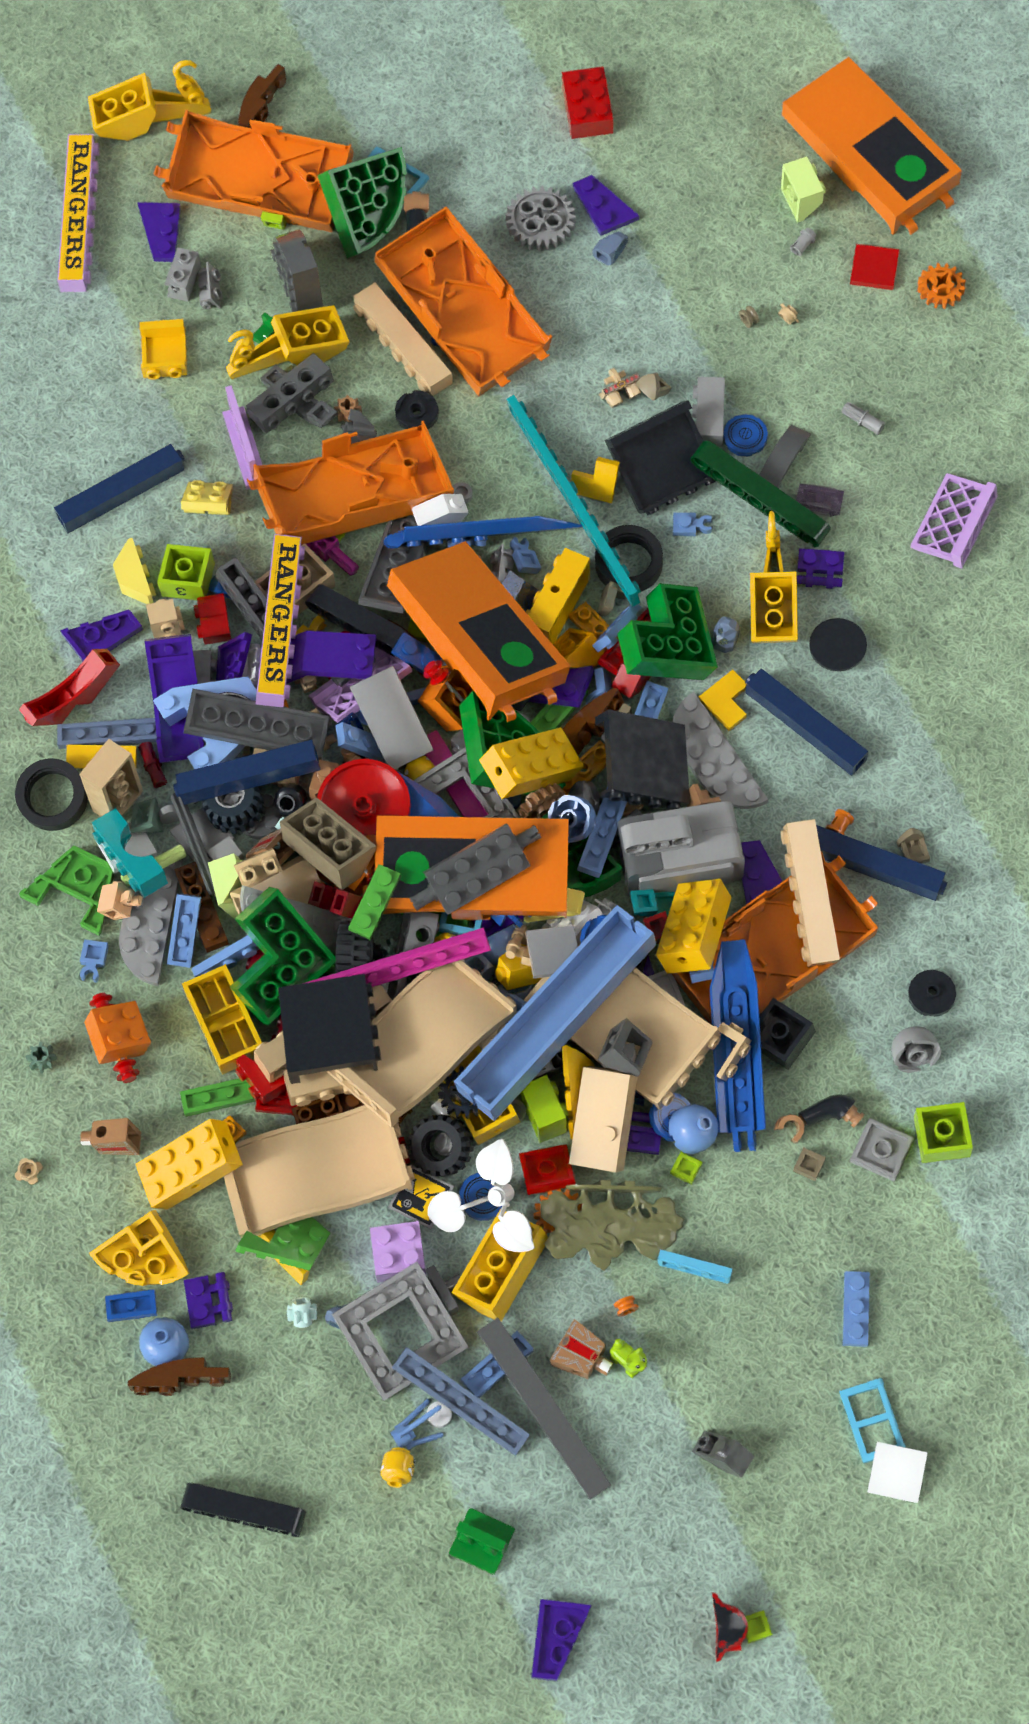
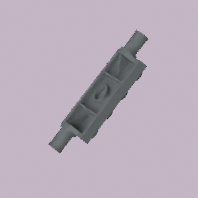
[409,824,541,914]

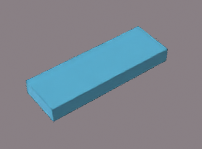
[658,1249,732,1284]

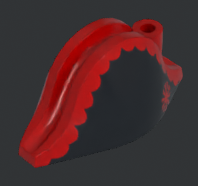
[712,1592,748,1662]

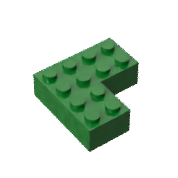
[617,583,718,680]
[230,887,336,1025]

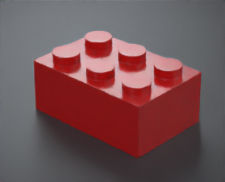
[562,66,613,139]

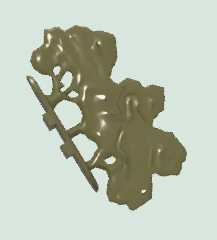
[540,1180,684,1271]

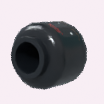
[274,783,307,816]

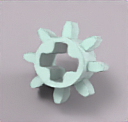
[287,1297,317,1328]

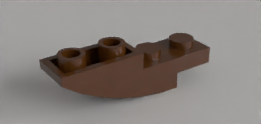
[238,64,286,129]
[563,688,624,756]
[174,861,229,953]
[292,1093,365,1124]
[128,1357,231,1396]

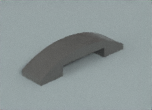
[260,364,338,428]
[759,425,811,489]

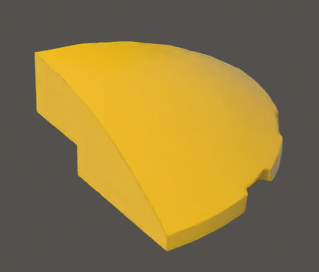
[562,1046,594,1140]
[89,1210,190,1286]

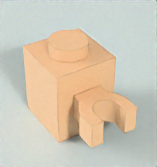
[97,881,143,920]

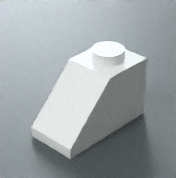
[412,494,469,526]

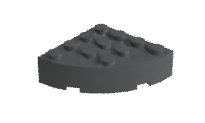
[270,230,323,312]

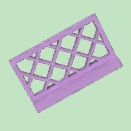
[222,385,262,490]
[911,473,998,569]
[309,647,413,724]

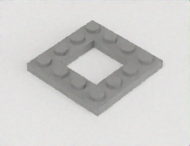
[414,747,520,818]
[331,1262,468,1400]

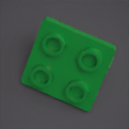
[449,1508,515,1575]

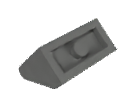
[598,1018,653,1076]

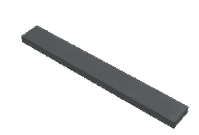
[477,1318,611,1500]

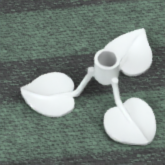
[428,1139,535,1252]

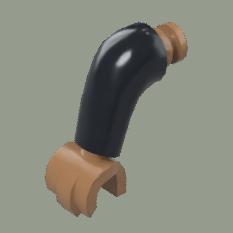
[404,191,429,232]
[774,1094,865,1143]

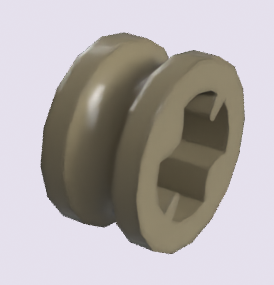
[739,305,759,328]

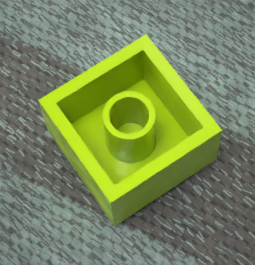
[157,544,215,600]
[521,1075,569,1143]
[914,1102,973,1163]

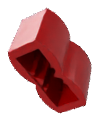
[193,593,231,645]

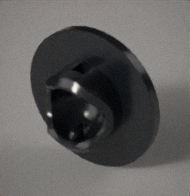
[809,618,867,672]

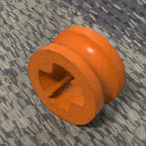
[614,1295,639,1317]

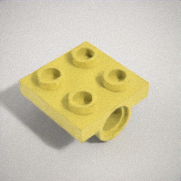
[181,480,233,515]

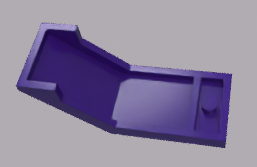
[286,631,376,684]
[144,634,205,763]

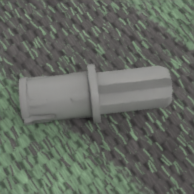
[842,402,885,435]

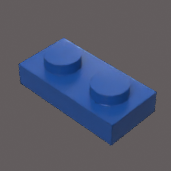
[391,633,442,675]
[105,1289,158,1322]

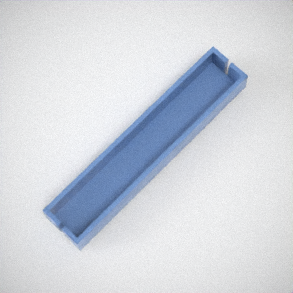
[454,905,656,1121]

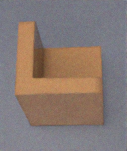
[687,783,721,807]

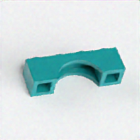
[92,808,168,898]

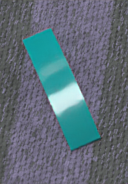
[630,889,675,917]

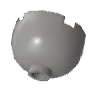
[891,1026,941,1073]

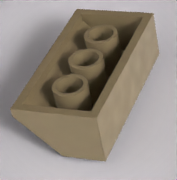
[280,797,376,890]

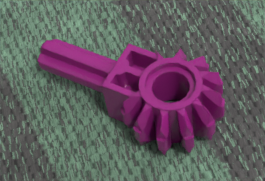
[301,536,359,576]

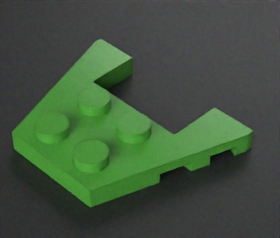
[19,845,114,936]
[235,1217,330,1271]

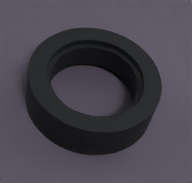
[595,525,663,592]
[15,758,88,831]

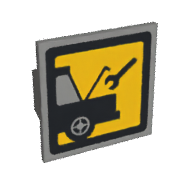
[388,1165,454,1229]

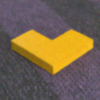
[570,456,620,504]
[698,669,747,731]

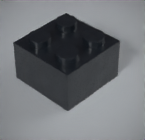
[759,998,816,1070]

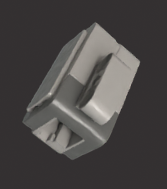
[617,801,745,898]

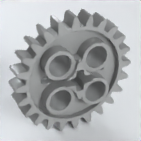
[505,186,576,251]

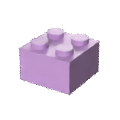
[370,1221,426,1283]

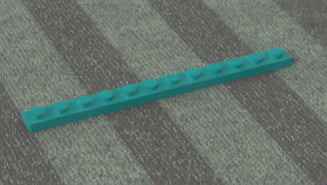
[506,395,641,607]

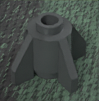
[341,408,377,444]

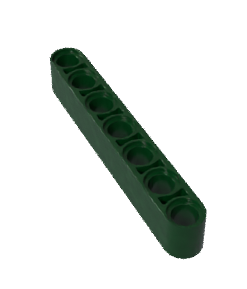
[691,440,831,548]

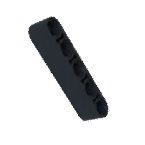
[305,584,409,657]
[180,1483,306,1537]

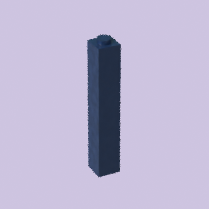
[54,444,185,534]
[745,668,868,776]
[173,740,321,805]
[816,825,948,901]

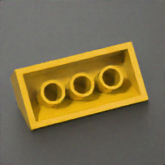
[451,1209,548,1322]

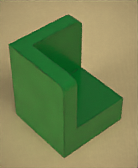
[253,312,275,344]

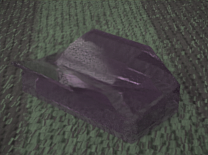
[796,483,844,517]

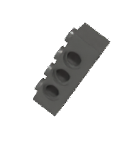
[246,353,334,434]
[215,557,267,640]
[387,912,439,1000]

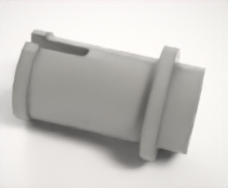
[790,228,816,256]

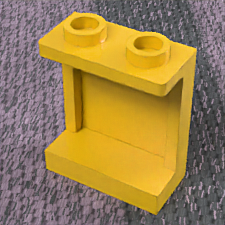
[139,319,187,380]

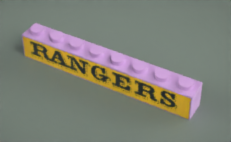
[57,134,100,292]
[256,534,305,707]

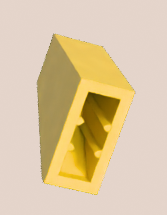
[495,944,541,990]

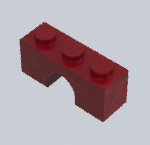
[307,881,363,919]

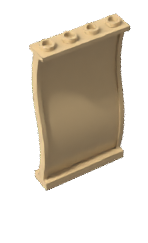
[524,931,721,1110]
[326,959,517,1128]
[224,1105,415,1239]

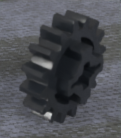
[438,1066,479,1119]

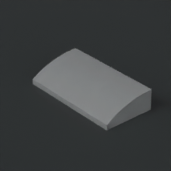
[350,666,434,769]

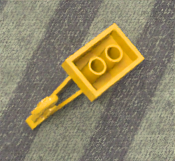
[88,60,211,141]
[226,305,349,379]
[750,511,798,643]

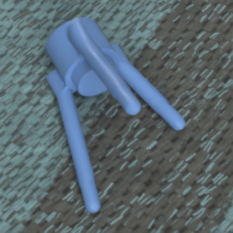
[390,1399,443,1450]

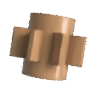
[334,395,362,422]

